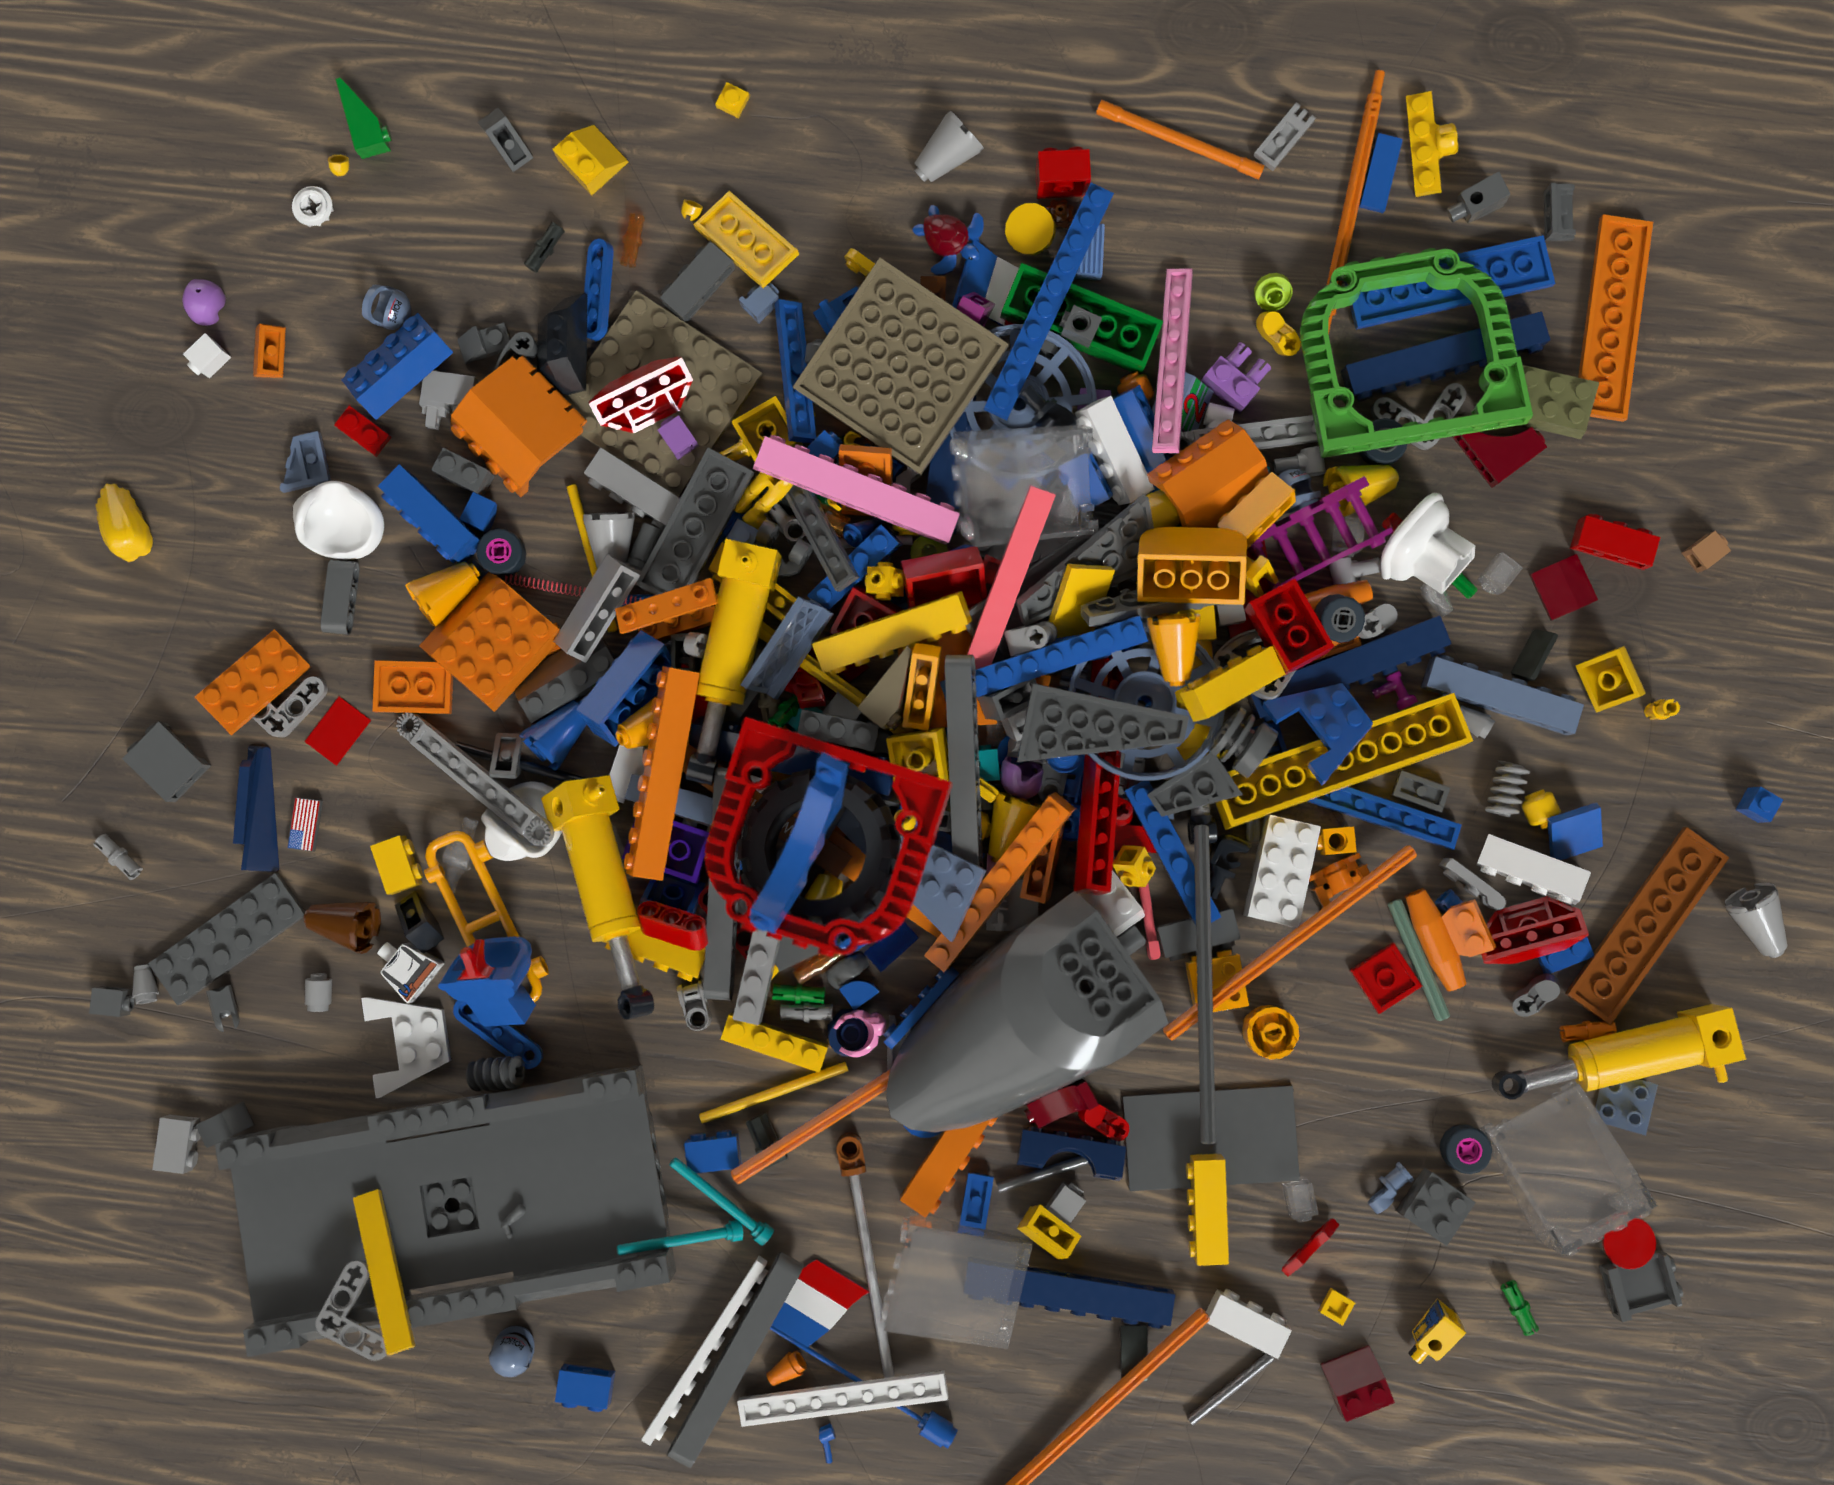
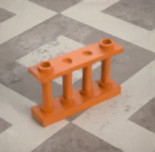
[615,578,718,641]

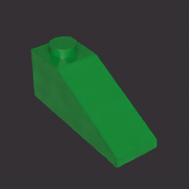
[336,78,392,159]

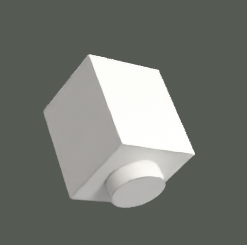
[183,333,231,378]

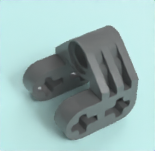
[754,519,813,580]

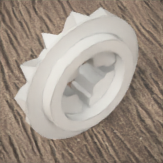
[292,186,333,227]

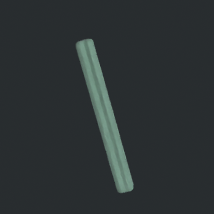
[1388,899,1450,1021]

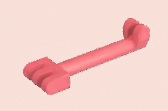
[1139,884,1161,960]

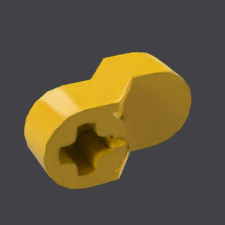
[1256,311,1301,356]

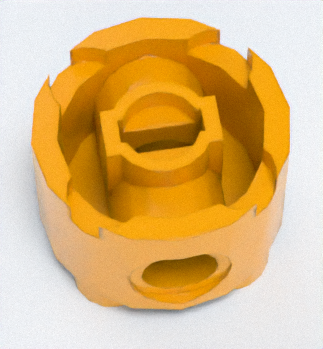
[1242,1005,1299,1060]

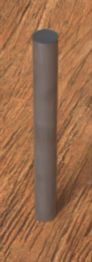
[1187,1353,1275,1426]

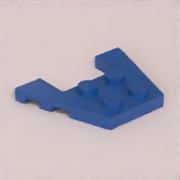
[1262,683,1373,785]

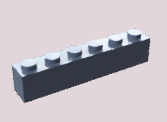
[1421,655,1584,735]

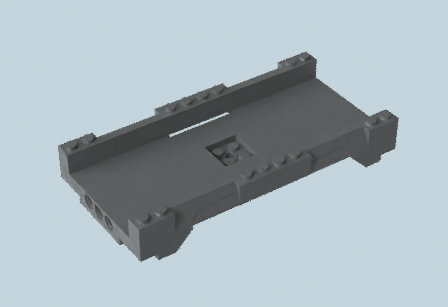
[215,1065,676,1357]

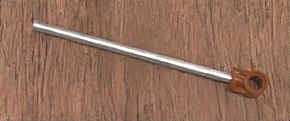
[837,1132,895,1378]

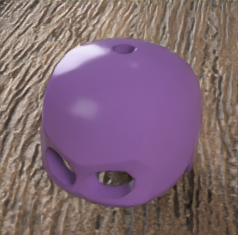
[182,279,226,326]
[1000,756,1044,799]

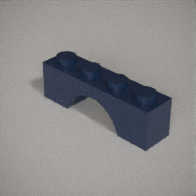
[1017,1127,1126,1181]

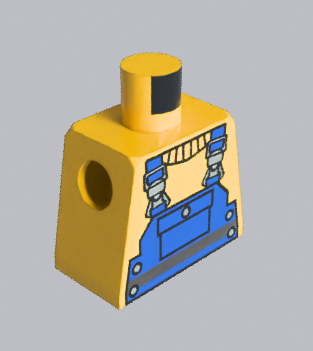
[1408,1298,1466,1364]

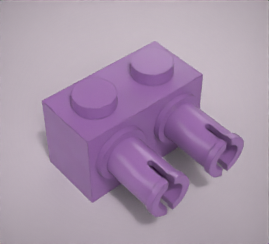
[1201,342,1271,414]

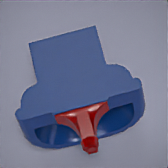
[438,936,536,1026]

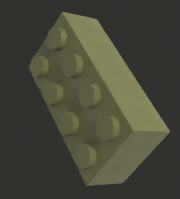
[1490,365,1599,439]

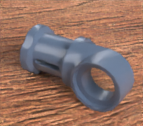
[1368,1162,1414,1214]

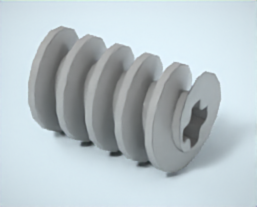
[1485,761,1530,817]

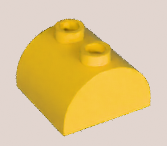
[1576,646,1646,713]

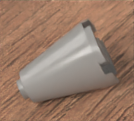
[914,110,984,182]
[583,512,635,570]
[1725,883,1788,958]

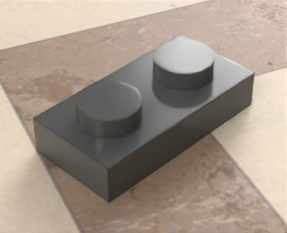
[1391,770,1450,812]

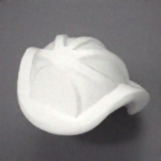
[293,481,384,560]
[481,782,562,861]

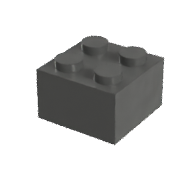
[1395,1168,1476,1246]

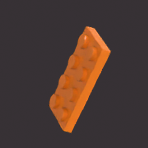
[195,629,311,736]

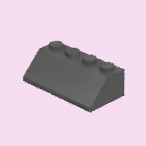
[514,637,616,724]

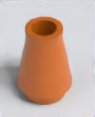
[766,1351,807,1387]

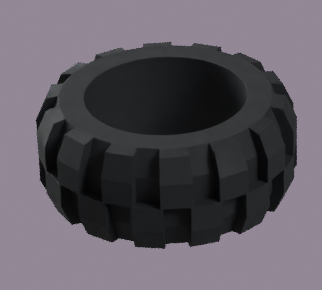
[737,769,902,926]

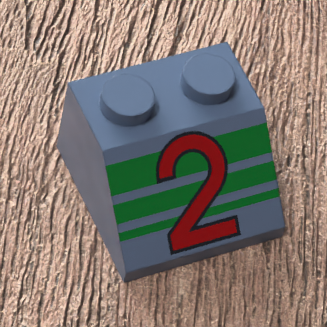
[1152,372,1214,432]

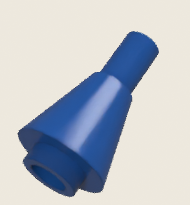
[843,517,884,548]

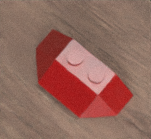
[588,356,693,433]
[1481,896,1589,964]

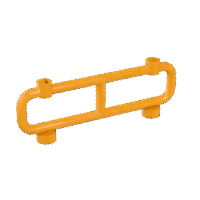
[424,831,549,1002]

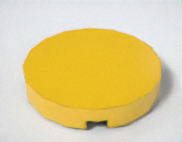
[1005,203,1056,255]

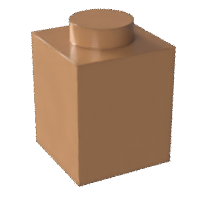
[1682,531,1731,573]

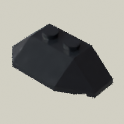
[537,293,588,395]

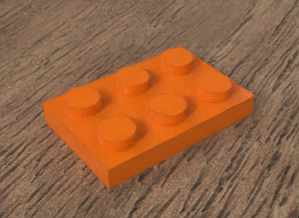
[839,444,893,516]
[372,661,453,714]

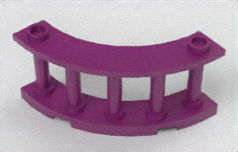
[1248,476,1393,594]

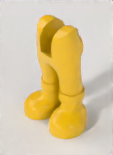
[735,472,793,530]

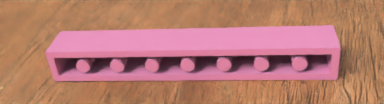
[753,435,960,545]

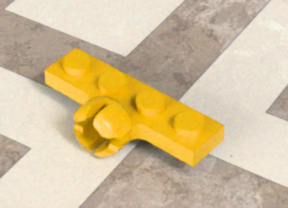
[1406,91,1459,197]

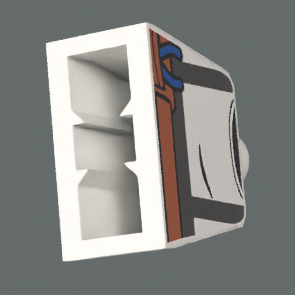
[377,942,445,1003]

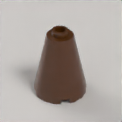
[303,902,381,954]

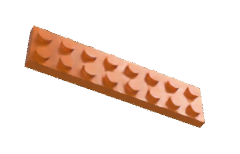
[1578,214,1653,422]

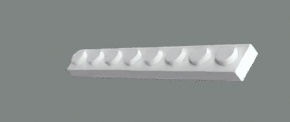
[642,1256,768,1446]
[737,1370,949,1427]

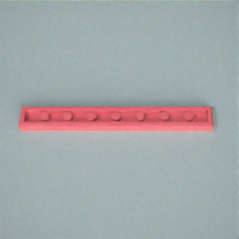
[966,485,1056,669]

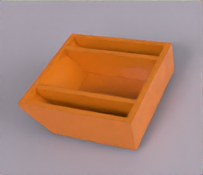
[419,572,560,712]

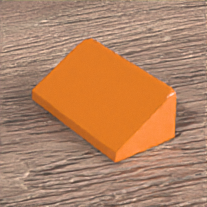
[253,323,286,378]

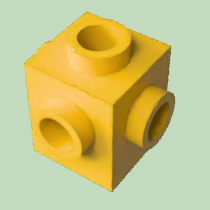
[865,562,904,601]
[1113,845,1156,887]

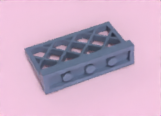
[741,597,834,700]

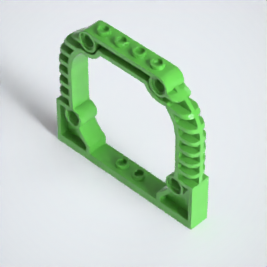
[1300,248,1533,458]

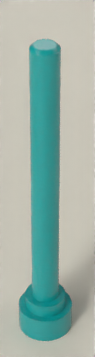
[669,1157,774,1246]
[617,1220,743,1256]

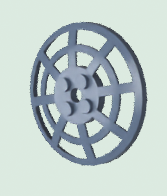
[949,324,1097,479]
[1068,623,1225,781]

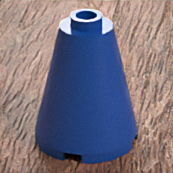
[519,700,587,771]

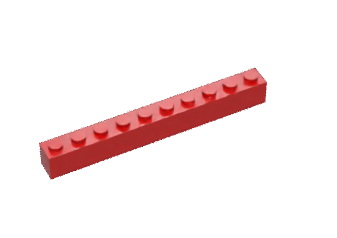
[1074,657,1129,896]

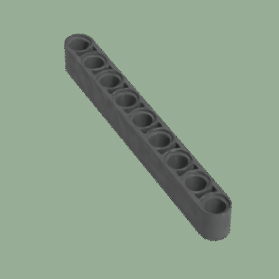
[945,655,983,882]
[703,767,742,1001]
[667,1251,804,1468]

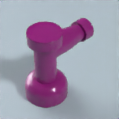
[1371,671,1418,711]

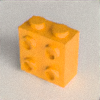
[1185,949,1249,1012]

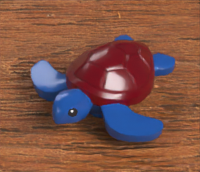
[912,205,984,276]

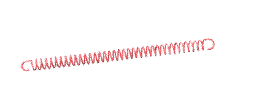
[498,574,646,605]

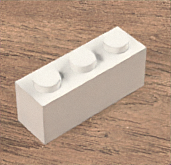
[1206,1289,1292,1359]

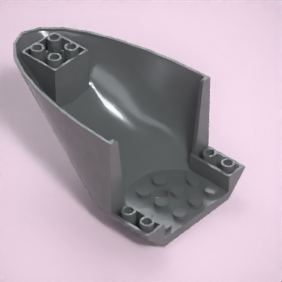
[885,891,1168,1132]

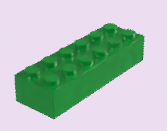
[1000,263,1163,374]

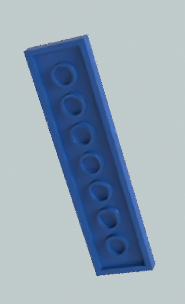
[1344,235,1555,330]

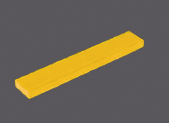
[353,1189,415,1355]

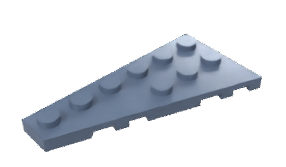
[837,809,986,942]

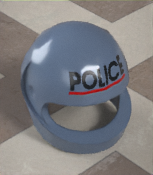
[362,284,411,330]
[1278,469,1322,514]
[488,1326,535,1377]

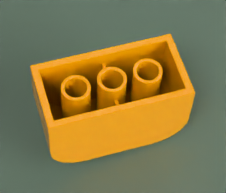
[1137,527,1247,605]

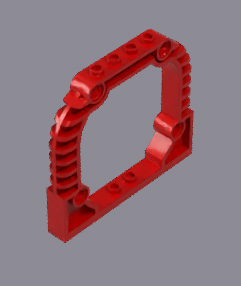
[705,717,953,958]

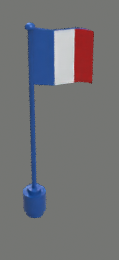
[952,238,1019,326]
[770,1259,958,1449]

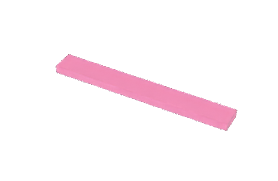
[1152,268,1193,453]

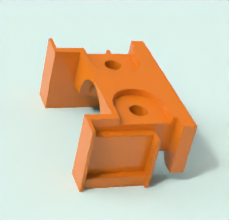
[1309,853,1378,908]

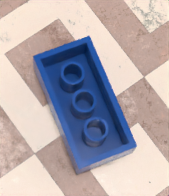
[341,313,453,420]
[378,464,480,564]
[576,630,671,747]

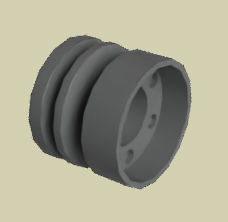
[1209,707,1278,778]

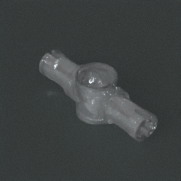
[439,817,479,894]

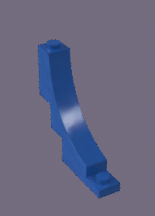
[750,752,848,934]

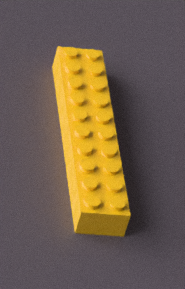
[1215,693,1473,830]

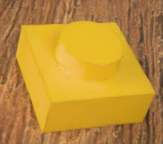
[715,82,750,119]
[1318,1288,1355,1326]

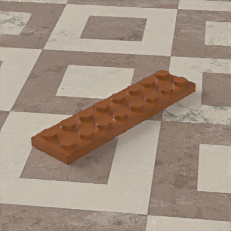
[1565,827,1729,1025]

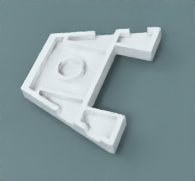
[361,997,451,1098]

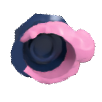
[827,1008,886,1058]

